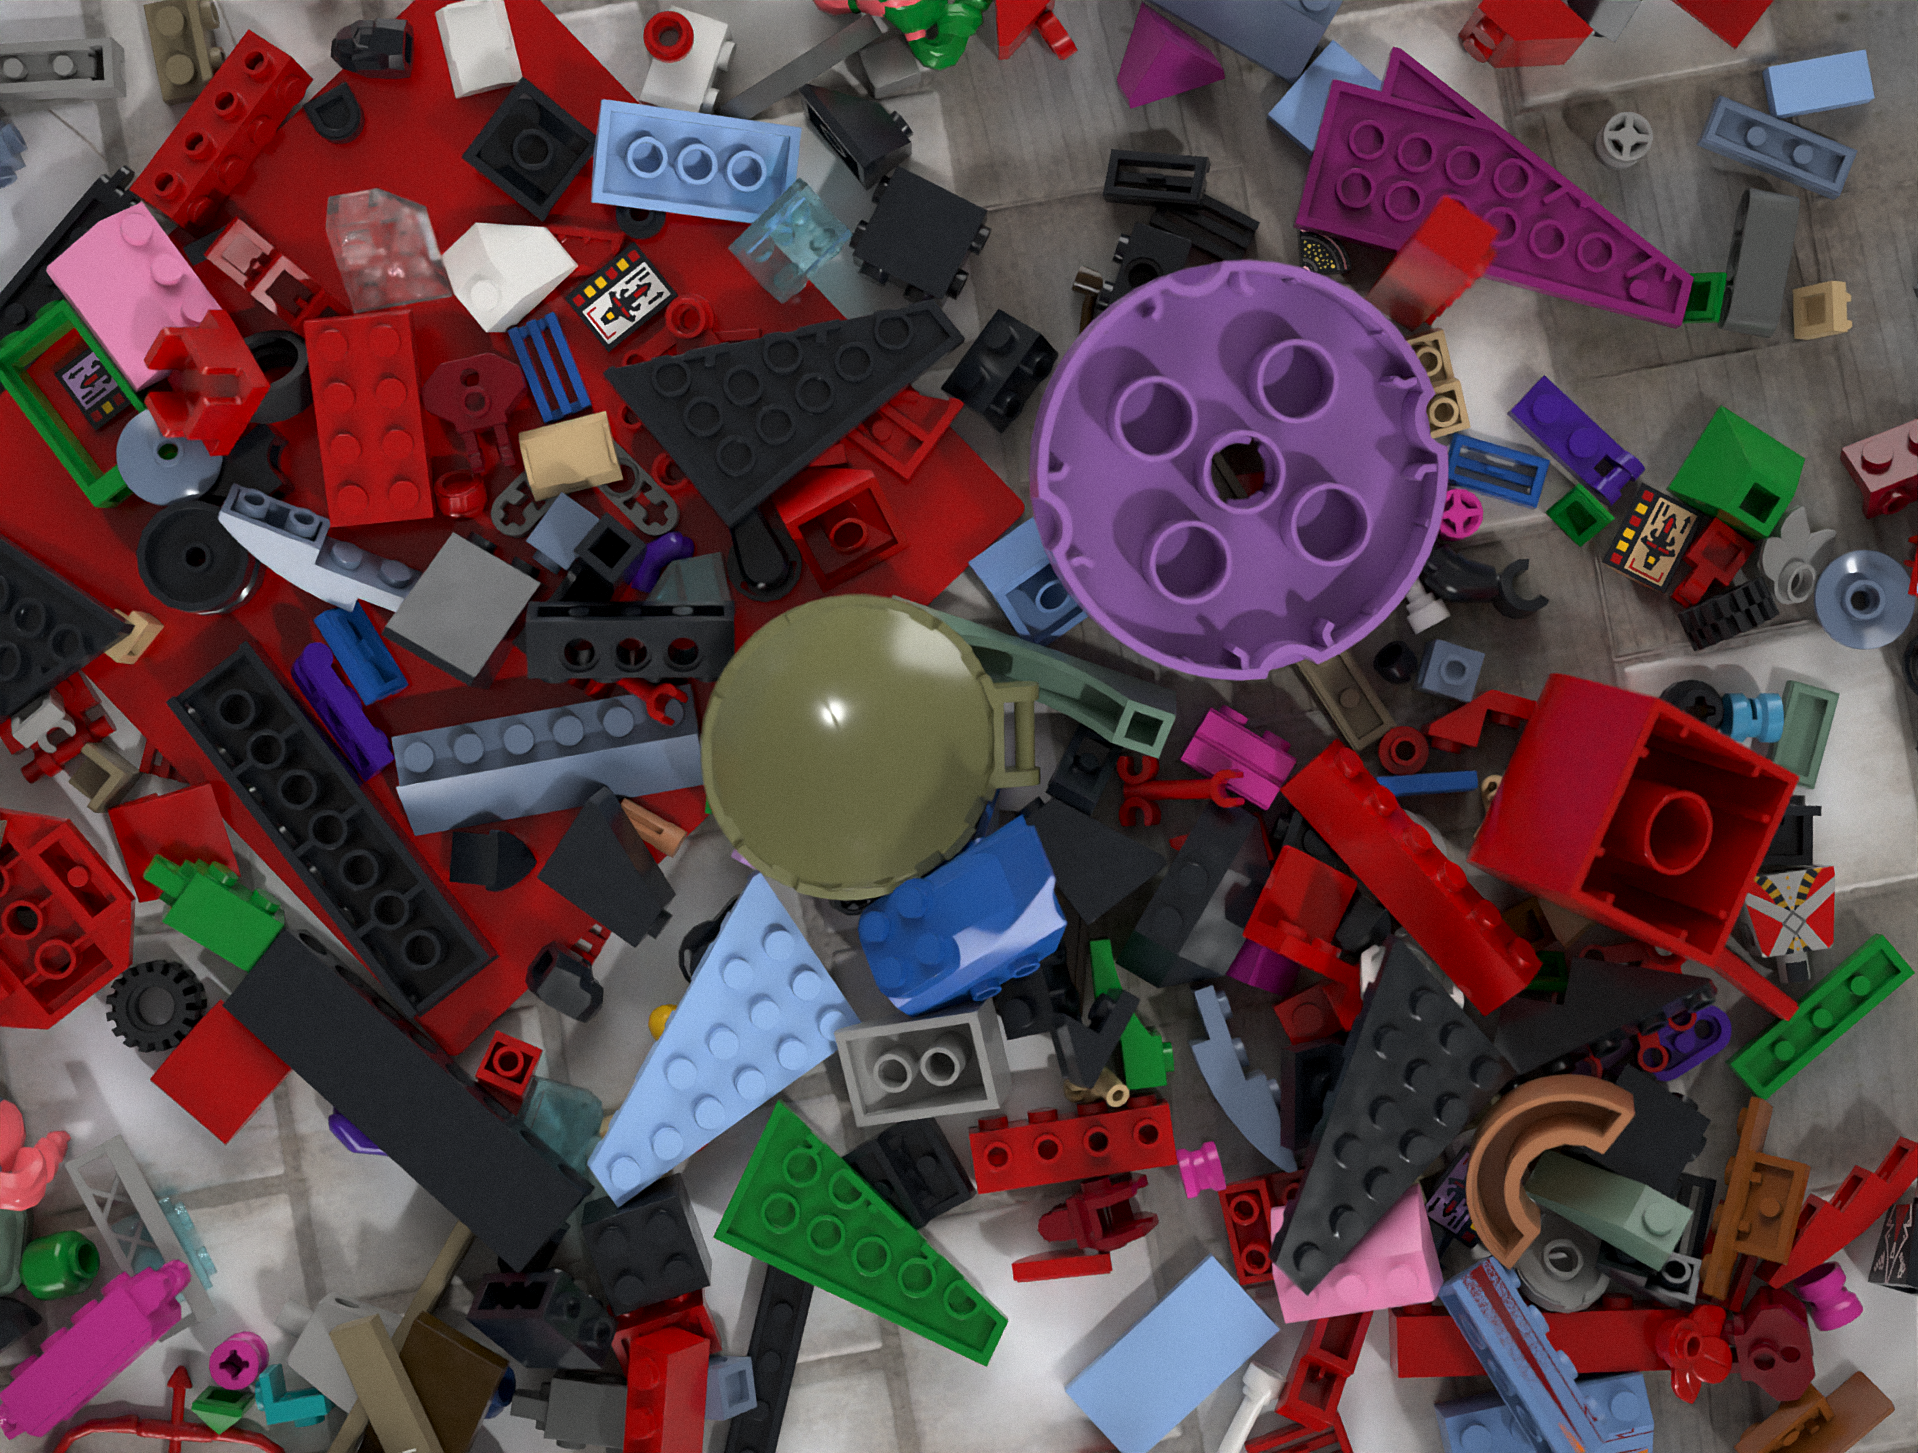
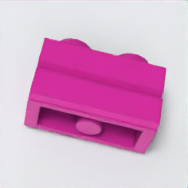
[1177,705,1297,811]

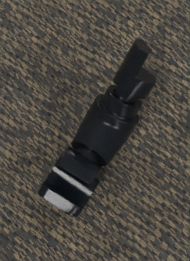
[1422,533,1550,619]

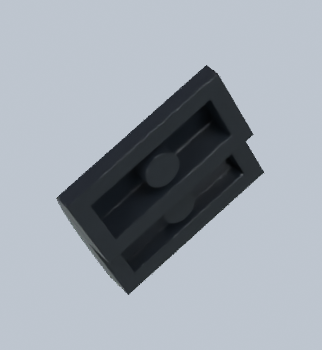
[840,1117,977,1230]

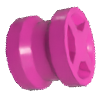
[1438,489,1483,542]
[1176,1140,1226,1199]
[209,1331,270,1390]

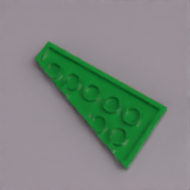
[713,1098,1008,1367]

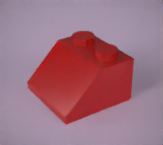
[1458,0,1594,68]

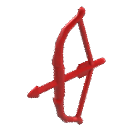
[52,1365,286,1453]

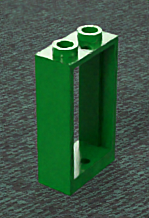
[0,299,178,509]

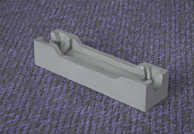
[0,37,127,102]

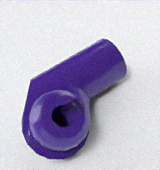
[630,531,695,595]
[328,1107,389,1157]

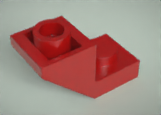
[1420,689,1537,755]
[475,1030,543,1118]

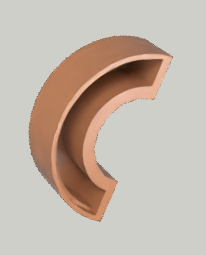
[1466,1074,1635,1270]

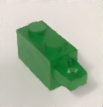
[143,854,285,973]

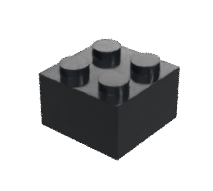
[581,1172,712,1316]

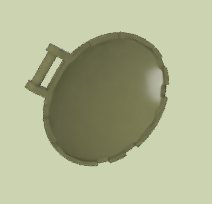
[700,594,1041,900]

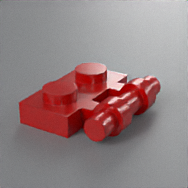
[0,669,117,784]

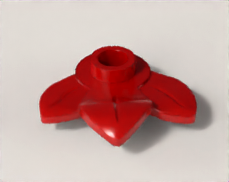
[1656,1303,1732,1404]

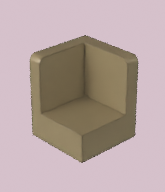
[68,742,144,813]

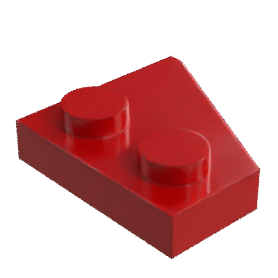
[845,389,965,483]

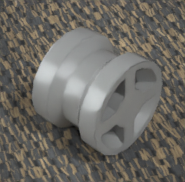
[1594,112,1653,170]

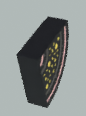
[1297,229,1352,275]

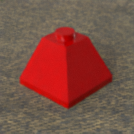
[771,467,911,592]

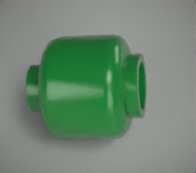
[19,1230,100,1301]

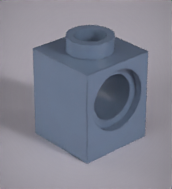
[526,492,600,575]
[1412,639,1485,704]
[705,1355,757,1421]

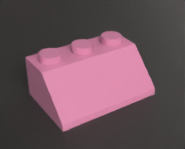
[46,202,222,393]
[1271,1183,1444,1324]

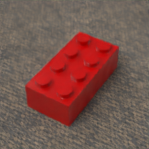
[303,310,438,527]

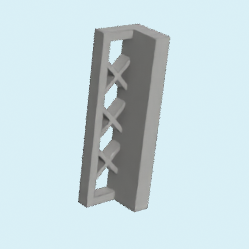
[64,1134,217,1343]

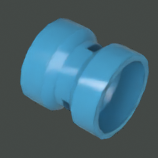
[1720,693,1784,742]

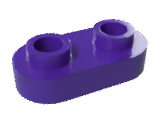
[1634,1005,1732,1081]

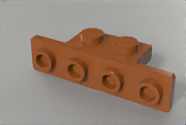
[1700,1096,1811,1301]
[1733,1371,1895,1453]

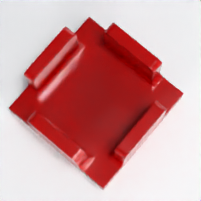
[143,309,271,456]

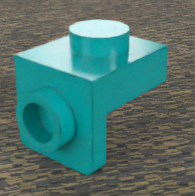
[255,1363,336,1427]

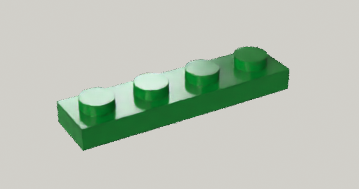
[1725,933,1915,1100]

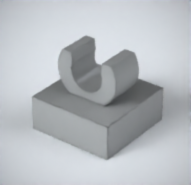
[11,688,76,753]

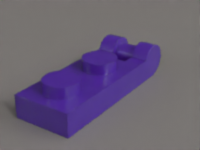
[1507,375,1645,507]
[291,642,395,782]

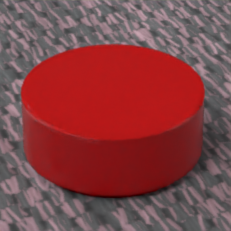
[1034,9,1078,61]

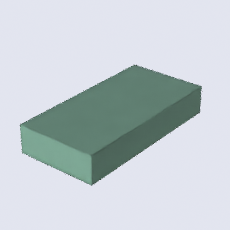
[1766,680,1840,789]

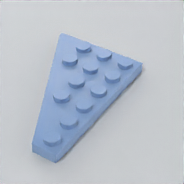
[587,870,861,1207]

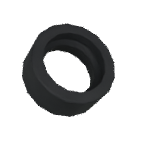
[243,330,314,424]

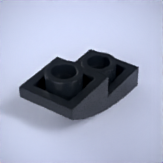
[1595,1239,1703,1313]

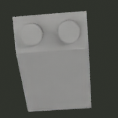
[834,997,1013,1127]

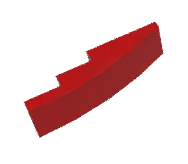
[203,216,356,339]
[1753,1136,1918,1289]

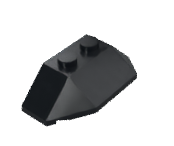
[1115,799,1271,988]

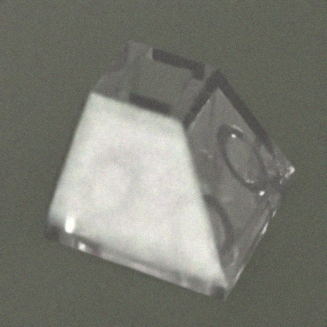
[325,188,452,313]

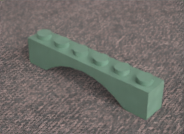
[892,595,1176,759]

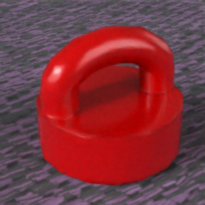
[433,469,488,521]

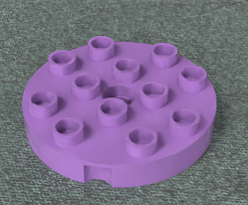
[1029,260,1448,680]

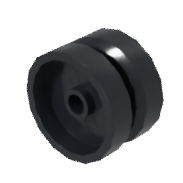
[136,500,267,616]

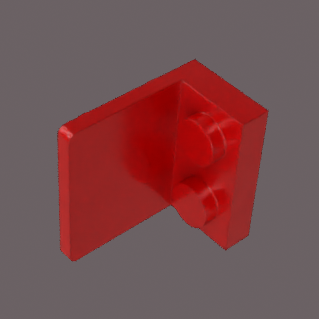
[1242,845,1357,987]

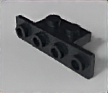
[995,938,1083,1080]

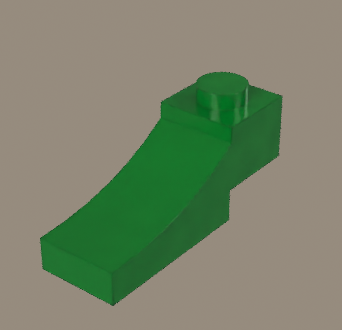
[1088,936,1174,1090]

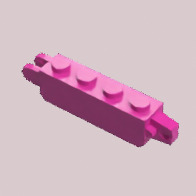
[0,1259,192,1440]

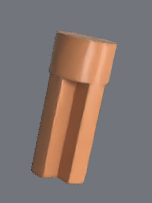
[620,798,688,858]

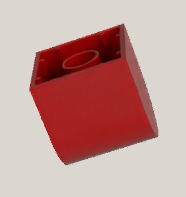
[1465,673,1800,968]

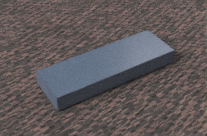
[1697,95,1858,200]

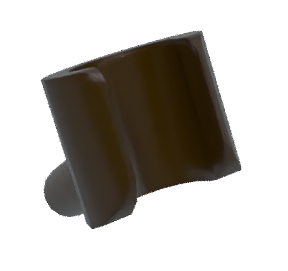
[1071,266,1103,336]

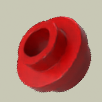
[643,11,695,63]
[1378,726,1429,775]

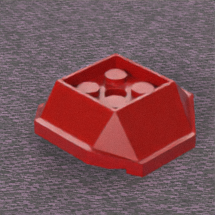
[0,808,136,1030]

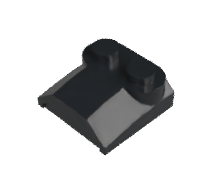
[460,77,596,222]

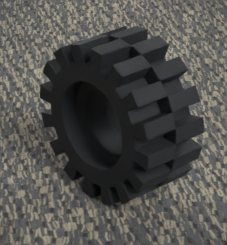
[1677,577,1780,651]
[106,960,207,1053]

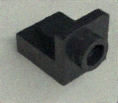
[1270,805,1338,868]

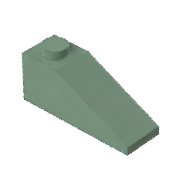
[1524,1149,1693,1271]

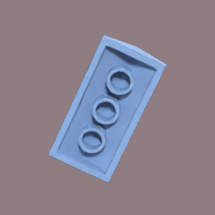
[591,99,802,229]

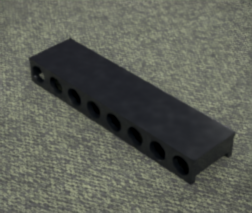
[166,640,500,1020]
[222,928,596,1274]

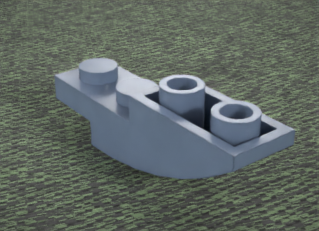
[218,483,422,612]
[1187,981,1301,1173]

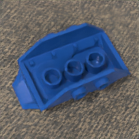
[858,815,1067,1018]

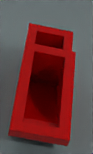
[1274,1310,1374,1432]

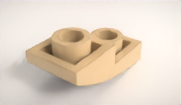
[1404,327,1471,439]

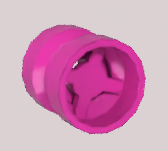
[1793,1261,1863,1331]

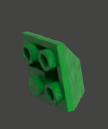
[1666,405,1805,543]

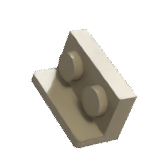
[143,0,227,106]

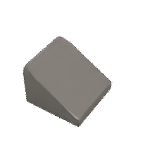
[858,34,921,99]

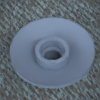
[116,409,223,506]
[1814,550,1915,650]

